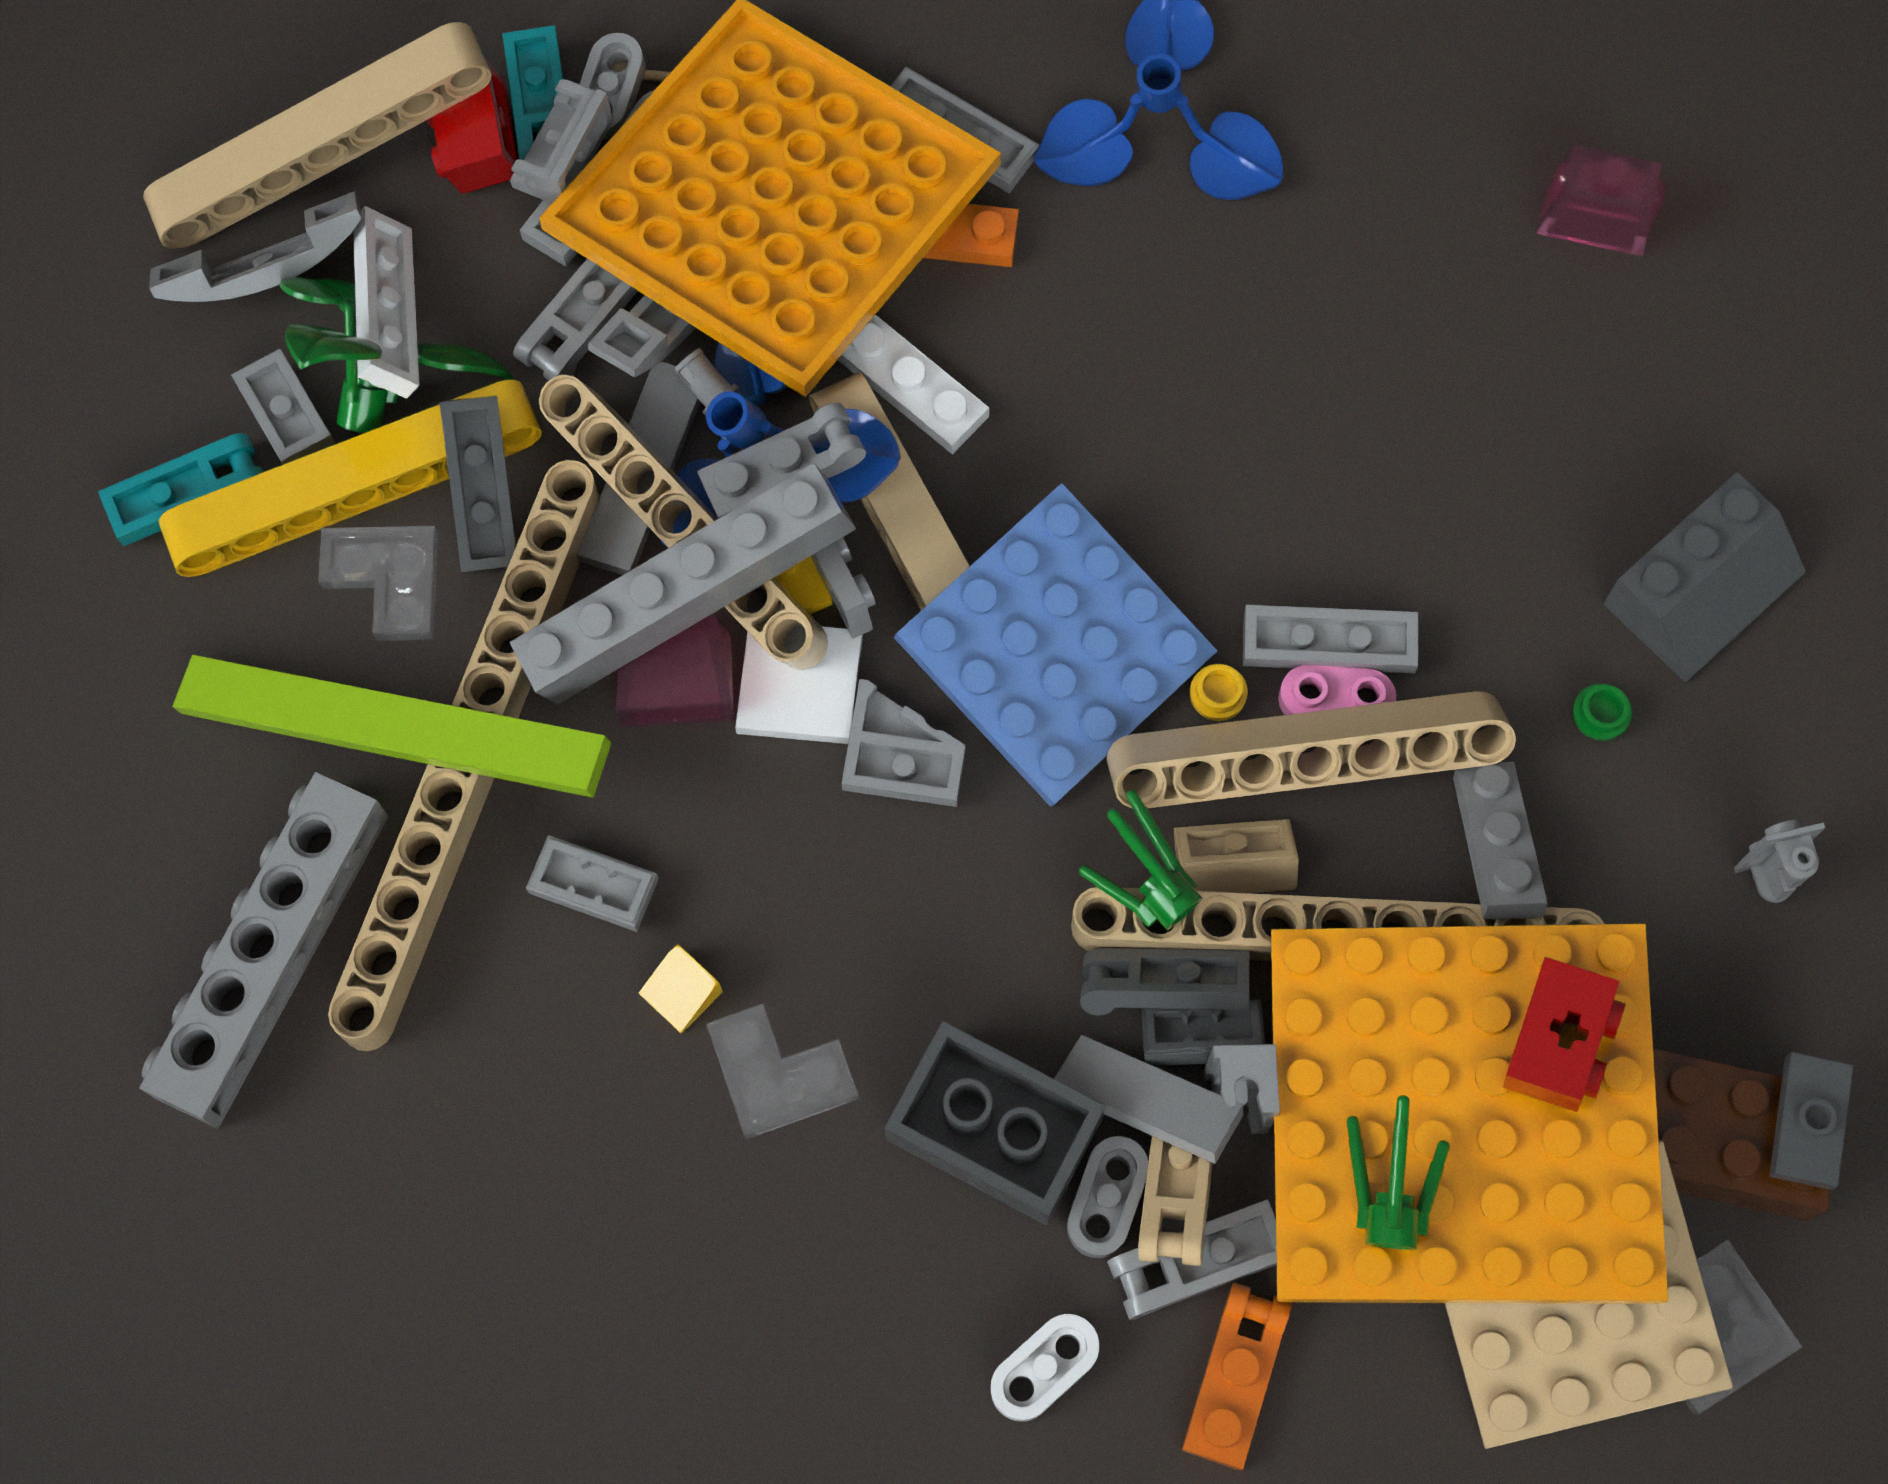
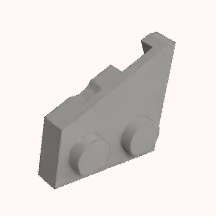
[841,679,966,807]

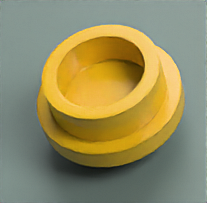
[1190,664,1248,721]

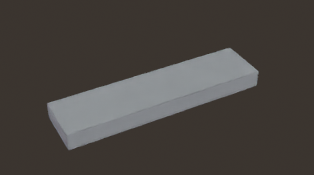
[577,362,701,575]

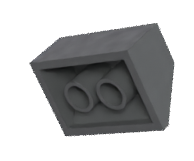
[1603,472,1806,683]

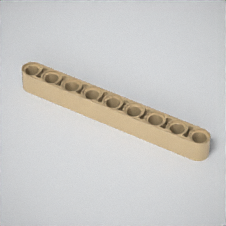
[1071,887,1604,961]

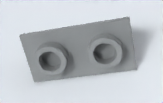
[1734,820,1825,903]

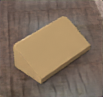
[1174,819,1299,893]

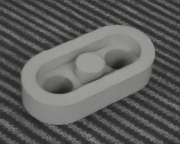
[580,33,646,139]
[1067,1136,1149,1258]

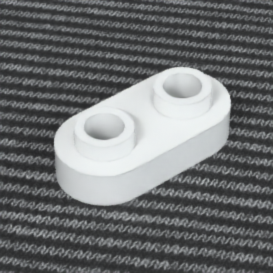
[991,1314,1099,1421]

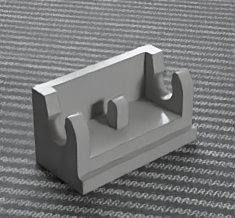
[510,79,613,203]
[1204,1044,1280,1134]

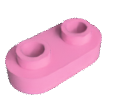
[1278,665,1396,715]

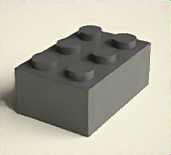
[884,1021,1106,1226]

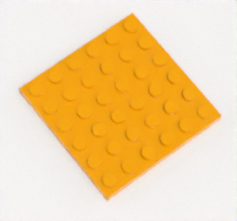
[539,0,1001,397]
[1271,924,1668,1304]

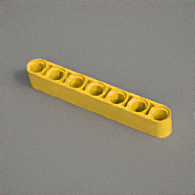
[158,380,542,577]

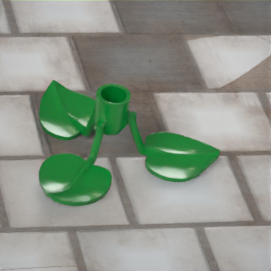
[280,277,514,433]

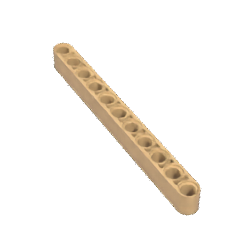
[328,460,600,1051]

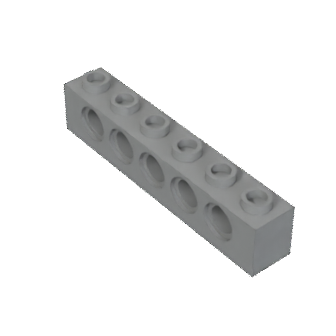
[139,772,389,1129]

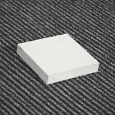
[735,626,863,744]

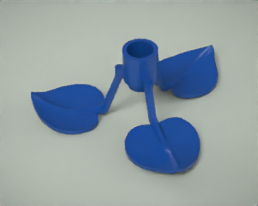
[1034,0,1283,200]
[660,342,901,547]

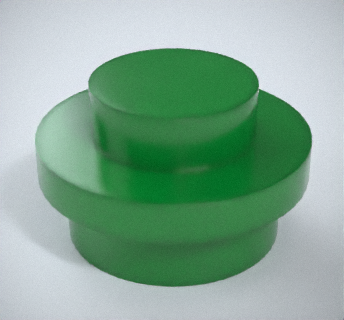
[1572,684,1632,741]

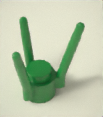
[1079,790,1203,930]
[1346,1095,1450,1250]

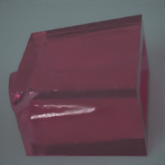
[1536,145,1666,256]
[615,616,736,727]

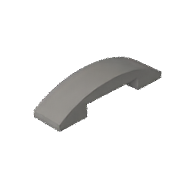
[149,191,362,302]
[588,296,696,377]

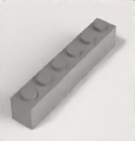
[509,463,856,705]

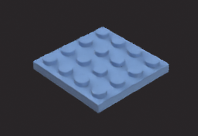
[893,483,1217,807]

